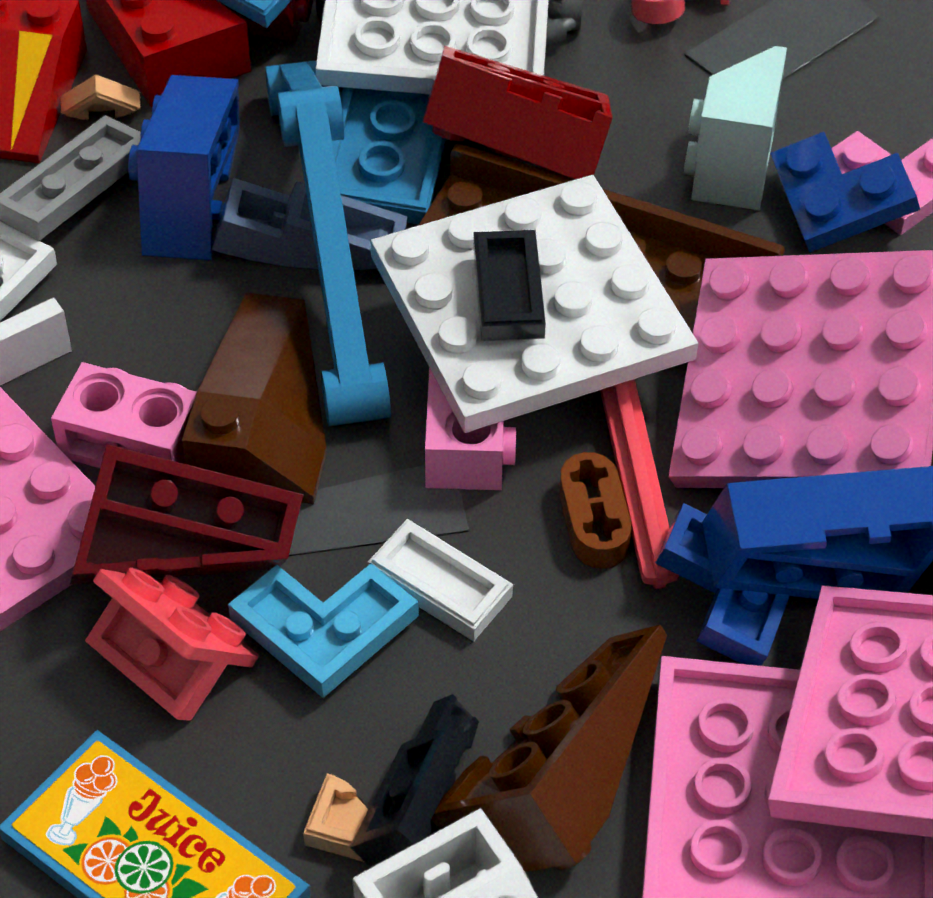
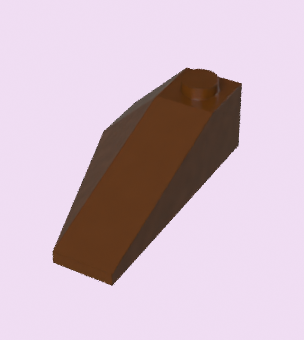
[182,292,327,504]
[432,624,667,872]

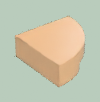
[60,74,140,120]
[303,773,368,862]

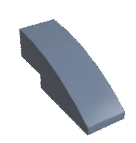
[212,178,408,270]

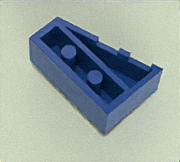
[128,75,239,260]
[702,466,933,599]

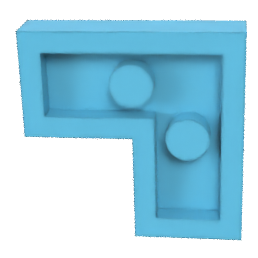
[228,563,419,698]

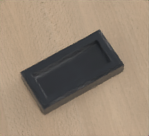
[473,230,546,341]

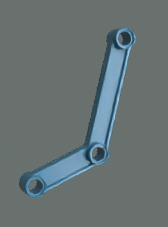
[265,60,391,426]

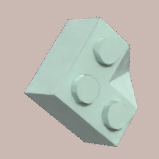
[684,46,787,211]

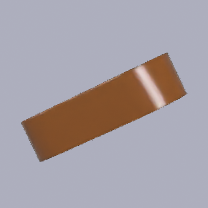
[560,452,631,568]

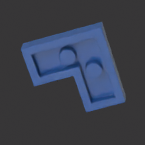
[770,132,921,253]
[656,503,790,666]

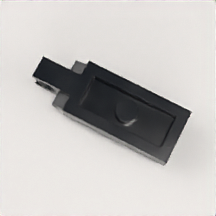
[350,694,479,866]

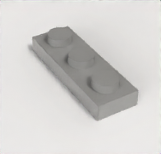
[0,115,141,241]

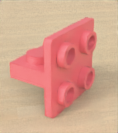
[85,568,259,721]

